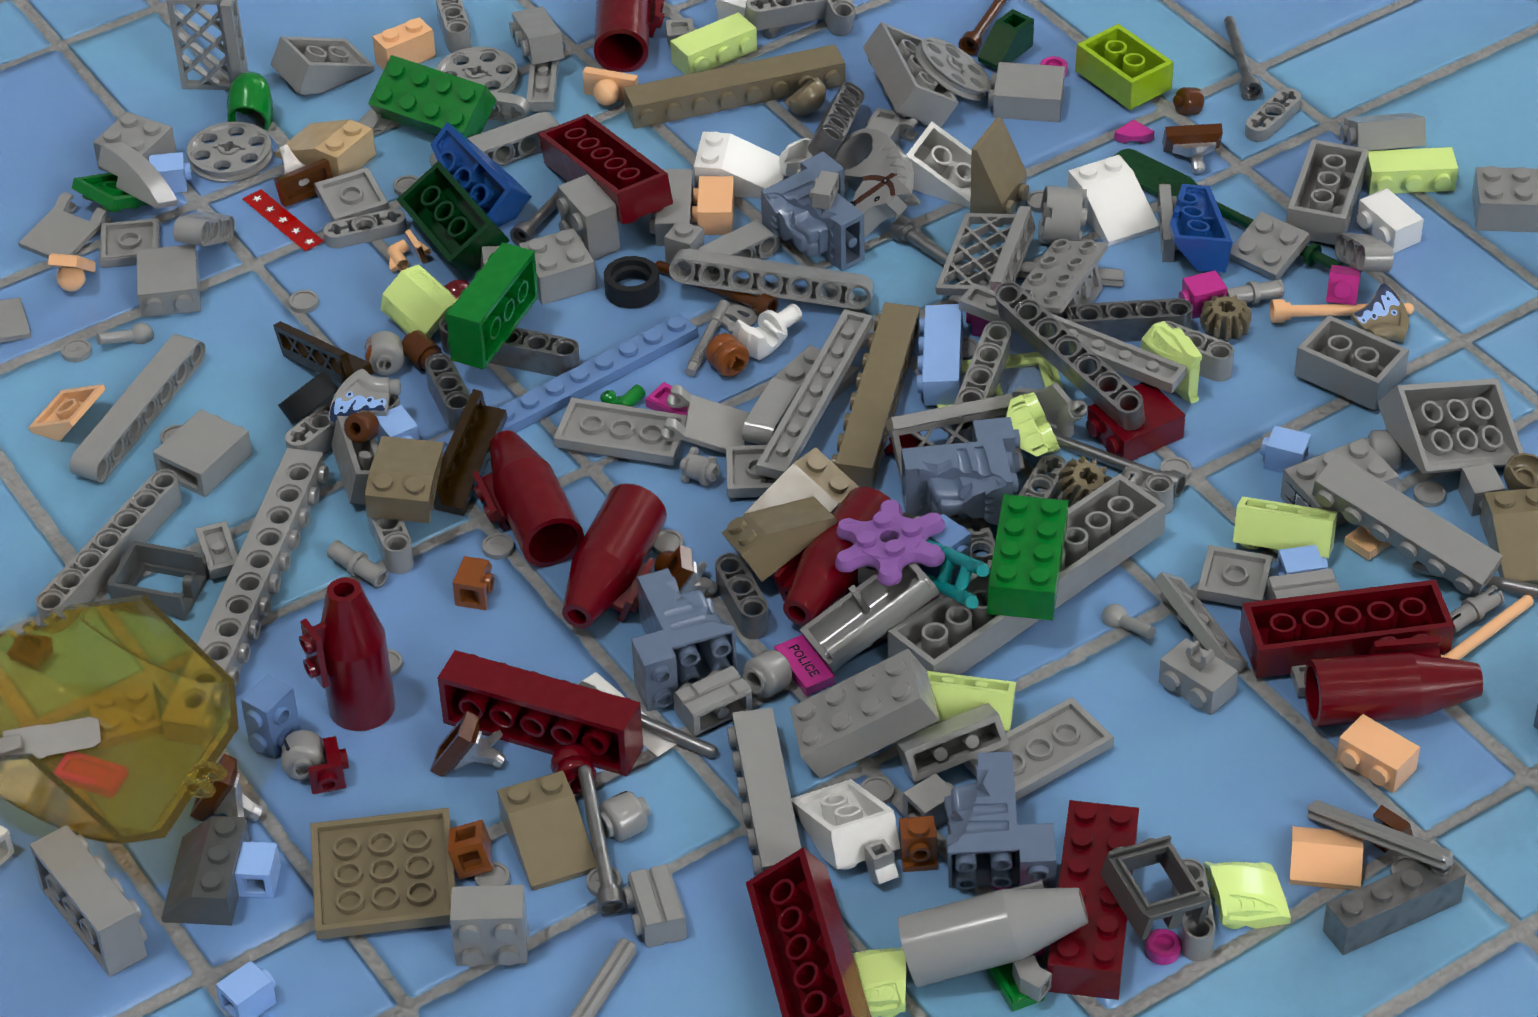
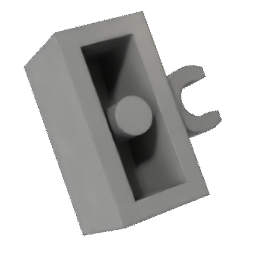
[1158,638,1238,715]

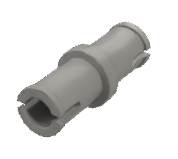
[1227,279,1284,305]
[327,540,389,588]
[1450,585,1505,635]

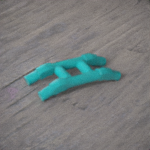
[925,539,989,609]

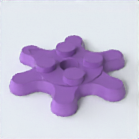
[835,500,945,586]

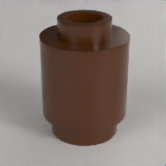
[402,330,443,371]

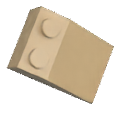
[275,119,376,177]

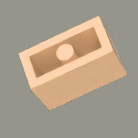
[372,17,436,70]
[692,176,734,235]
[1336,714,1420,793]

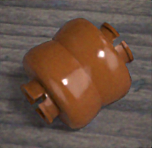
[705,333,749,377]

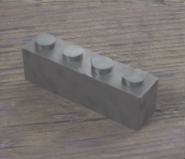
[1323,859,1466,955]

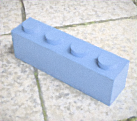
[917,304,964,406]

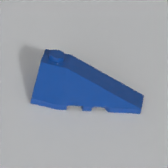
[430,122,532,227]
[1169,184,1233,273]

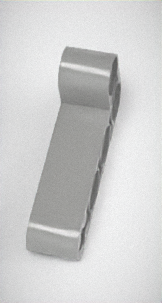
[744,0,856,36]
[285,395,400,456]

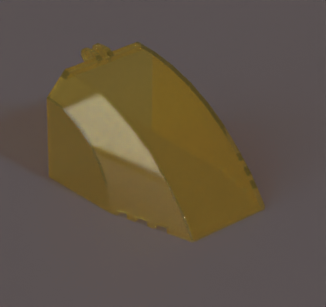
[0,594,239,844]

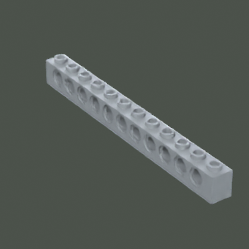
[163,448,329,748]

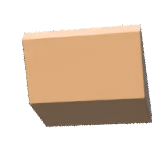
[28,384,106,442]
[1289,826,1364,890]

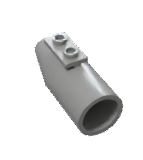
[898,881,1089,988]

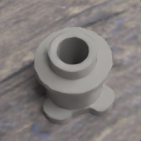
[680,446,720,487]

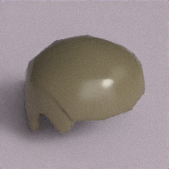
[784,77,827,116]
[1504,453,1538,490]

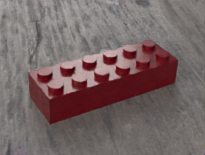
[538,114,673,224]
[1239,579,1455,678]
[437,650,643,776]
[1048,800,1139,1000]
[746,847,871,1017]

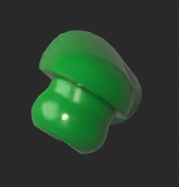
[600,384,646,407]

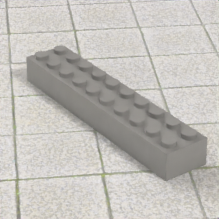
[888,474,1166,675]

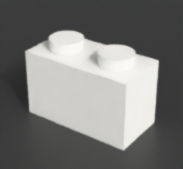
[1357,188,1424,254]

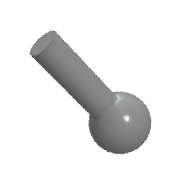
[96,323,154,345]
[1102,604,1156,639]

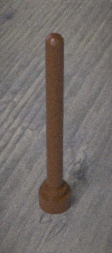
[958,0,1007,56]
[655,261,778,316]

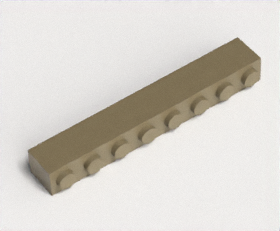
[624,44,846,129]
[831,302,920,488]

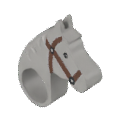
[832,128,921,237]

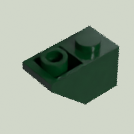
[978,9,1034,70]

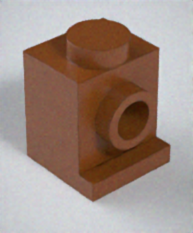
[453,556,495,611]
[899,816,938,872]
[448,820,493,880]

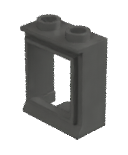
[107,541,209,621]
[1100,835,1212,940]

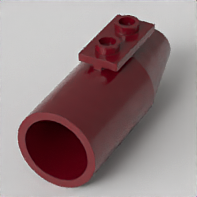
[594,0,665,72]
[472,430,584,567]
[562,483,667,629]
[774,487,891,626]
[299,577,395,731]
[1304,634,1483,727]

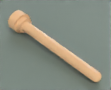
[1270,299,1414,323]
[1441,595,1534,660]

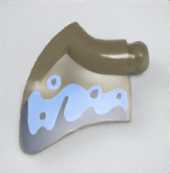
[1351,283,1409,343]

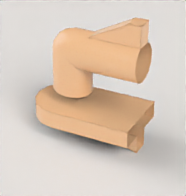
[387,229,431,273]

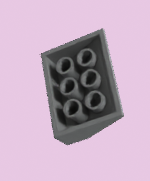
[1377,378,1524,474]

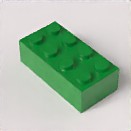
[368,55,497,138]
[445,242,538,370]
[987,494,1068,621]

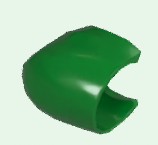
[227,71,273,130]

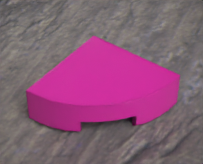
[1114,119,1155,144]

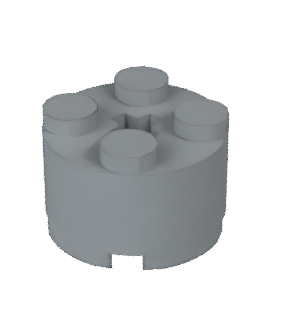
[1038,186,1087,244]

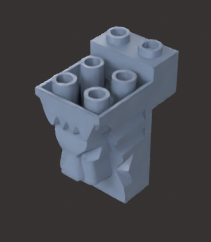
[761,151,865,271]
[901,417,1020,525]
[631,568,737,712]
[944,751,1056,890]

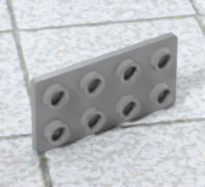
[1021,239,1108,313]

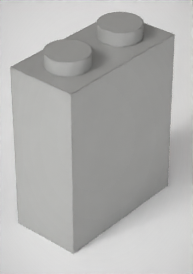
[988,62,1065,122]
[1340,113,1426,150]
[137,244,201,317]
[153,409,253,497]

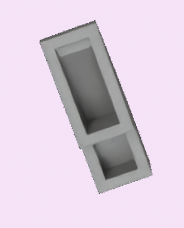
[98,141,178,209]

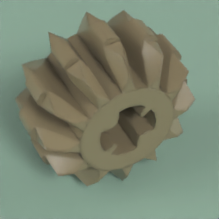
[1200,294,1252,342]
[1057,456,1112,505]

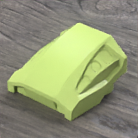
[380,264,458,338]
[1141,321,1202,404]
[1006,392,1060,457]
[1204,861,1291,929]
[852,947,906,1017]

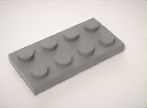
[554,397,686,466]
[964,697,1114,801]

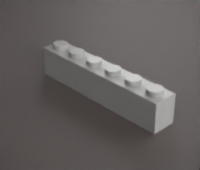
[1312,453,1503,597]
[727,707,801,876]

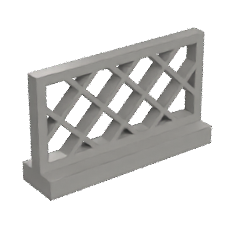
[166,0,249,90]
[935,206,1035,296]
[885,393,1025,486]

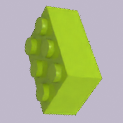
[1075,23,1174,110]

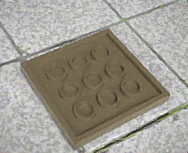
[310,808,456,940]

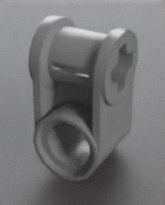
[1122,465,1174,514]

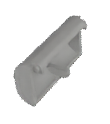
[800,563,940,673]

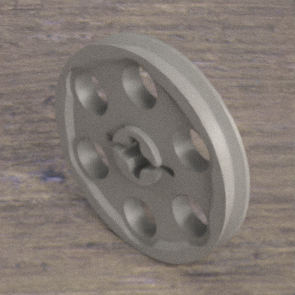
[915,37,991,101]
[436,47,518,94]
[187,121,273,182]

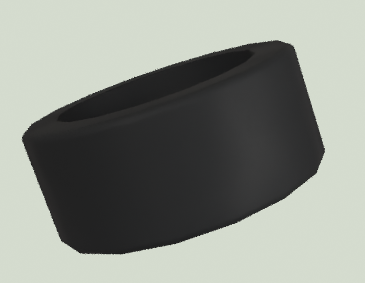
[604,256,660,309]
[278,371,338,424]

